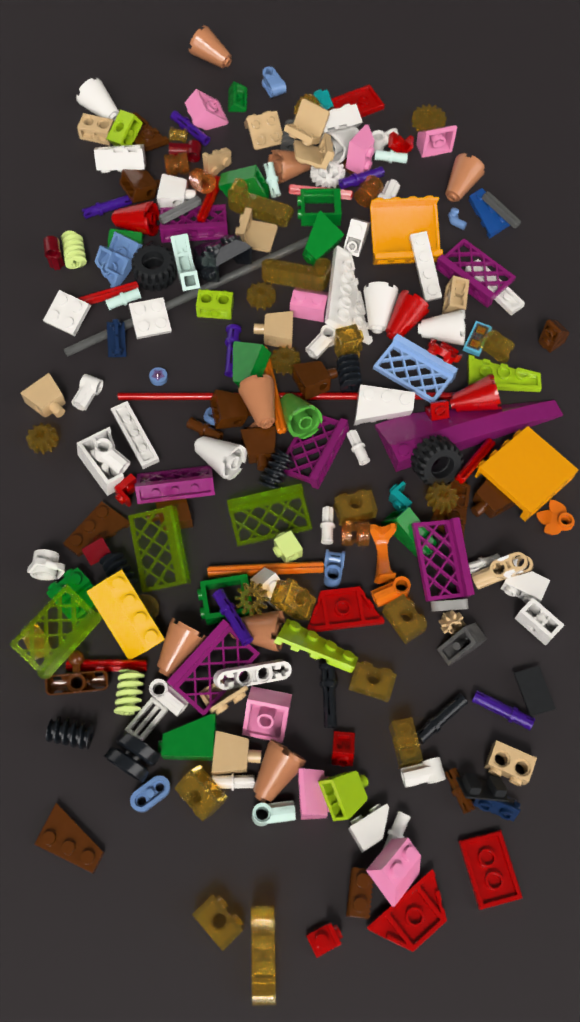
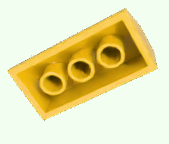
[86,570,165,660]

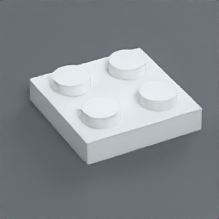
[43,290,91,337]
[129,297,172,339]

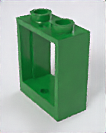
[297,188,342,226]
[197,574,254,625]

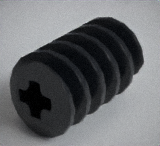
[337,353,362,392]
[258,448,294,490]
[99,552,138,588]
[46,716,94,750]

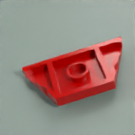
[307,586,384,632]
[366,869,447,952]

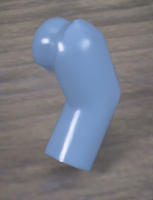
[448,207,467,230]

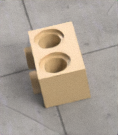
[77,113,114,145]
[442,275,469,314]
[484,740,537,786]

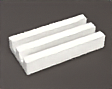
[124,697,168,741]

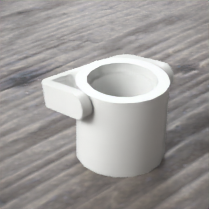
[27,549,65,581]

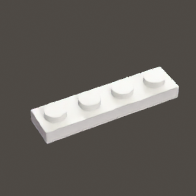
[409,231,442,302]
[465,259,525,315]
[110,401,160,469]

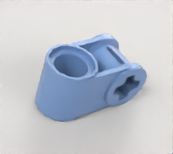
[262,67,287,98]
[323,549,345,589]

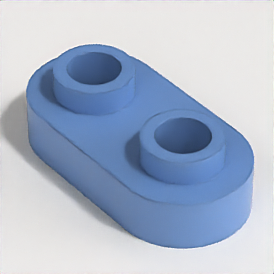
[130,775,171,812]

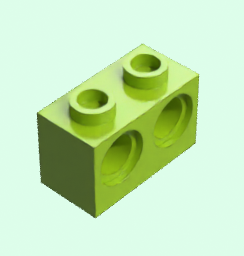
[196,289,234,320]

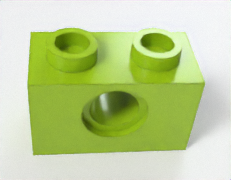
[106,110,143,146]

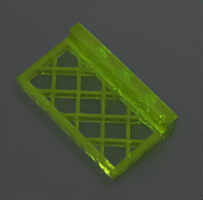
[227,483,312,547]
[128,505,191,593]
[9,584,103,679]

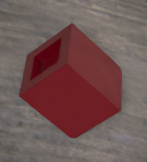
[81,534,111,566]

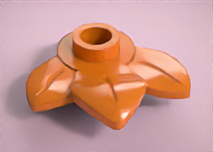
[536,500,575,535]

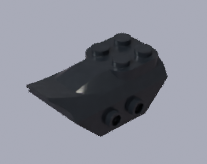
[193,234,252,283]

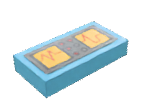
[463,321,492,357]

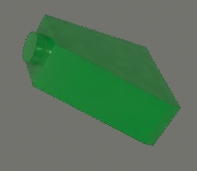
[218,165,270,201]
[302,210,345,267]
[233,341,271,388]
[381,507,438,557]
[158,714,217,761]

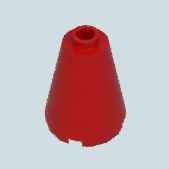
[111,201,160,236]
[385,290,430,340]
[449,374,502,412]

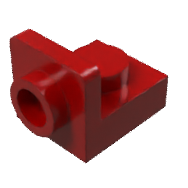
[388,131,414,153]
[425,400,449,421]
[114,473,137,507]
[332,731,355,767]
[306,922,343,958]

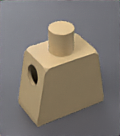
[254,311,293,349]
[21,373,66,418]
[212,731,261,776]

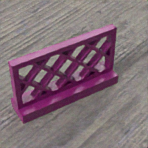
[160,204,228,243]
[436,238,516,308]
[284,415,349,489]
[135,465,215,504]
[411,517,475,602]
[167,619,260,716]

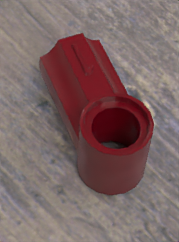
[169,140,202,163]
[43,236,65,270]

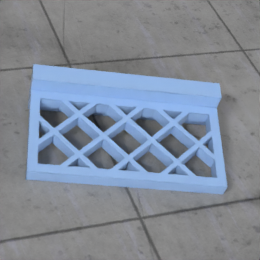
[373,334,458,403]

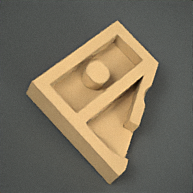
[202,147,232,180]

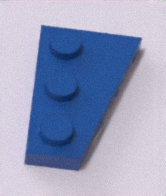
[469,188,510,239]

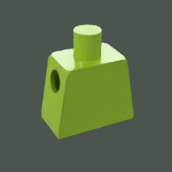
[318,771,368,821]

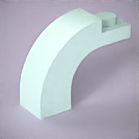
[170,233,200,291]

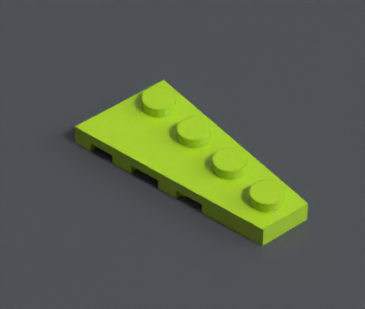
[467,355,542,392]
[274,618,358,673]

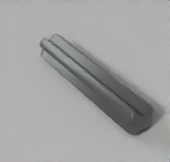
[482,191,521,229]
[158,196,202,225]

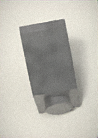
[437,623,487,666]

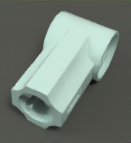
[252,800,296,826]

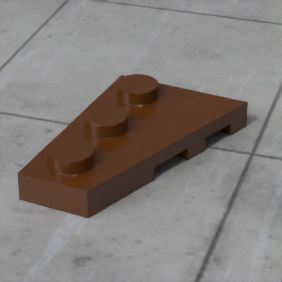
[132,112,169,152]
[429,478,471,538]
[63,501,131,557]
[34,803,104,874]

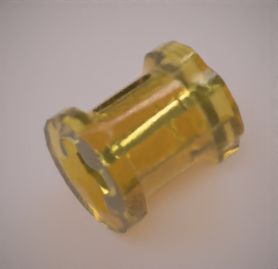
[169,126,188,143]

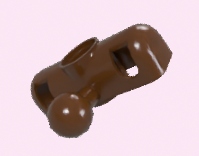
[45,650,109,696]

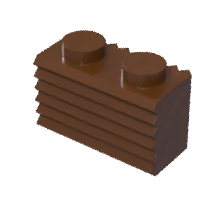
[346,867,374,919]

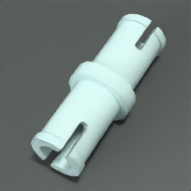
[374,149,408,164]
[263,162,281,198]
[105,288,142,310]

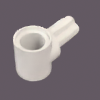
[372,128,398,152]

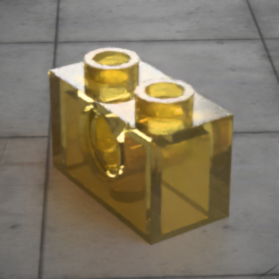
[334,324,364,359]
[333,489,378,526]
[270,578,316,620]
[382,594,427,644]
[349,661,397,702]
[389,717,423,768]
[174,765,228,821]
[192,894,244,951]

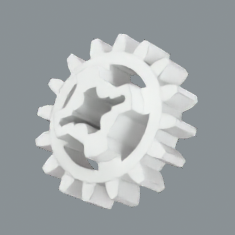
[310,158,345,188]

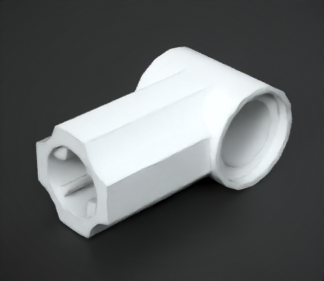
[377,179,400,199]
[305,324,336,359]
[71,374,103,411]
[94,438,130,475]
[149,679,189,717]
[400,757,446,788]

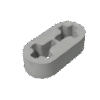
[430,598,469,611]

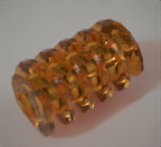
[188,168,216,194]

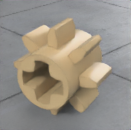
[438,610,465,636]

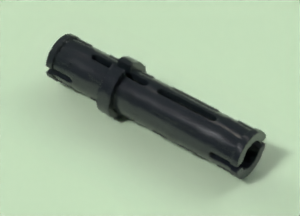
[414,693,468,744]

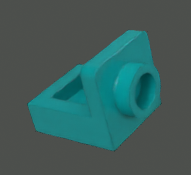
[310,89,334,109]
[389,481,412,510]

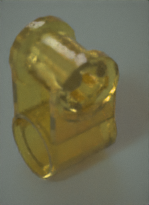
[479,330,515,363]

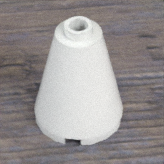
[76,78,119,121]
[319,127,359,163]
[364,282,398,334]
[418,309,466,345]
[194,436,247,480]

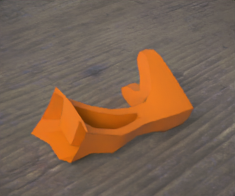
[370,523,397,584]

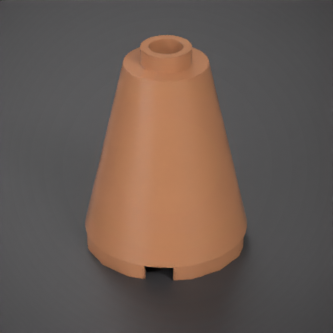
[188,25,232,68]
[268,149,312,184]
[445,153,485,202]
[238,374,275,429]
[229,610,285,652]
[157,617,207,677]
[253,739,307,803]

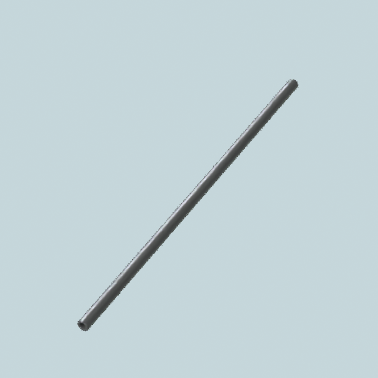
[63,236,309,357]

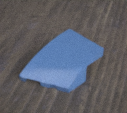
[94,232,143,288]

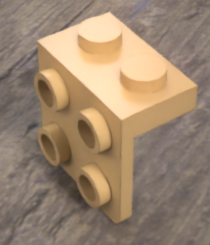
[284,99,330,146]
[244,111,283,150]
[293,133,335,170]
[235,207,278,253]
[198,679,249,715]

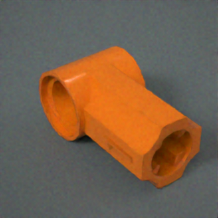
[371,576,411,608]

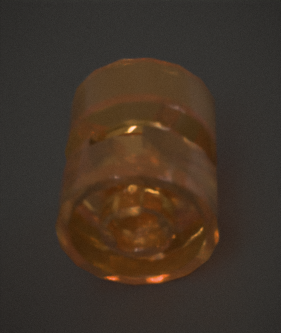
[164,152,190,176]
[354,175,384,208]
[341,521,370,546]

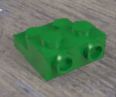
[46,567,96,625]

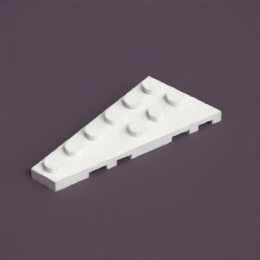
[325,245,373,345]

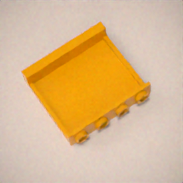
[370,195,443,265]
[475,426,579,522]

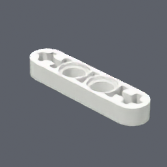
[213,659,292,690]

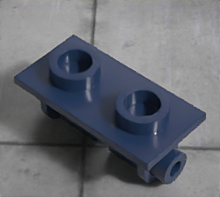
[107,319,126,357]
[473,796,521,822]

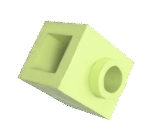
[273,530,303,563]

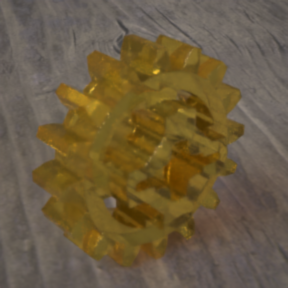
[412,104,447,131]

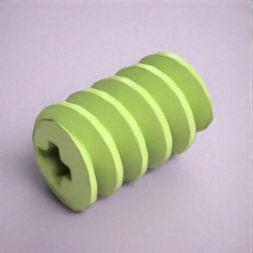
[61,231,87,269]
[114,669,145,716]

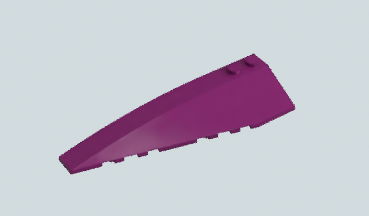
[375,400,563,472]

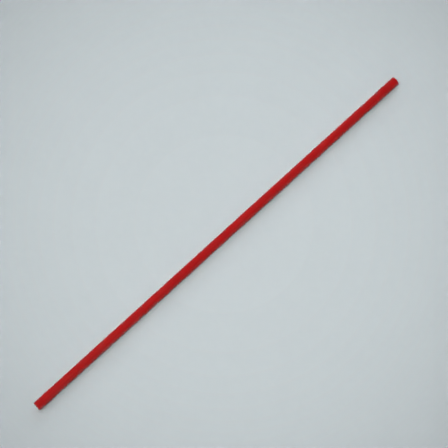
[118,392,455,400]

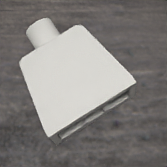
[157,174,197,209]

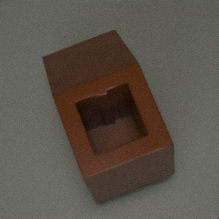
[538,319,570,353]

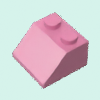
[185,89,229,130]
[345,124,375,174]
[416,125,457,158]
[290,287,328,322]
[242,686,292,743]
[298,768,330,820]
[366,838,421,906]

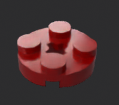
[427,338,463,364]

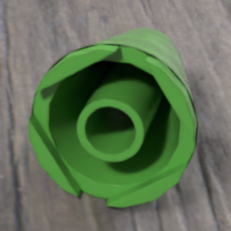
[280,393,323,439]

